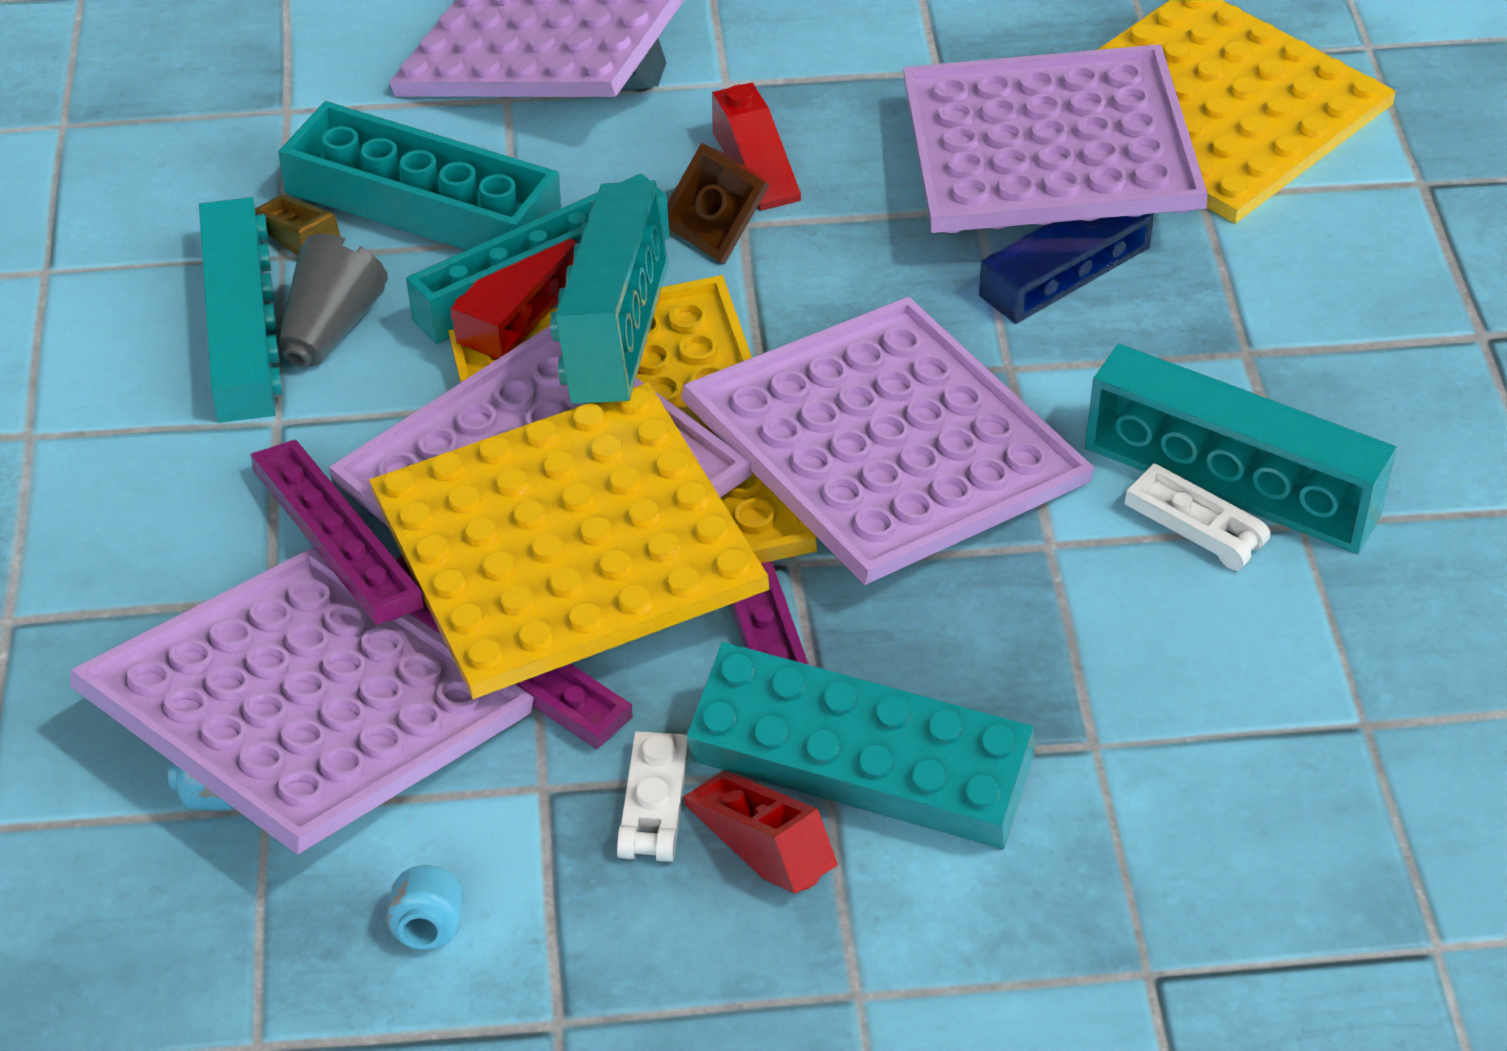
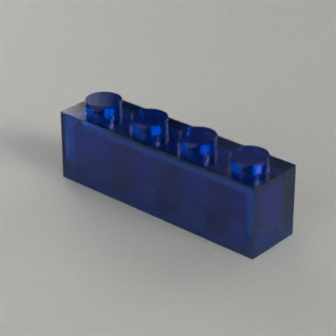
[979,213,1154,324]

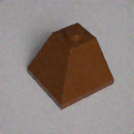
[667,143,770,264]

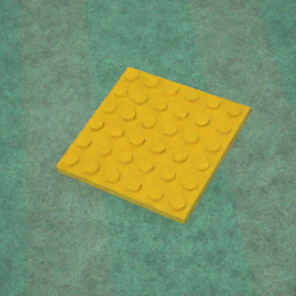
[1097,0,1396,224]
[369,382,769,699]

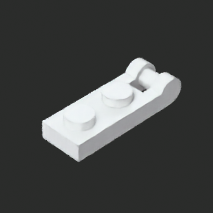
[1125,463,1271,571]
[617,731,689,862]

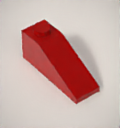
[712,82,801,211]
[450,239,577,359]
[682,770,838,894]

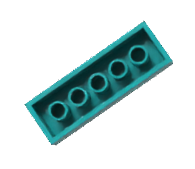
[278,101,561,250]
[550,180,668,404]
[1085,343,1397,554]
[686,641,1035,849]

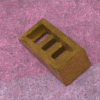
[255,194,341,256]

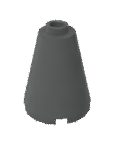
[278,233,388,368]

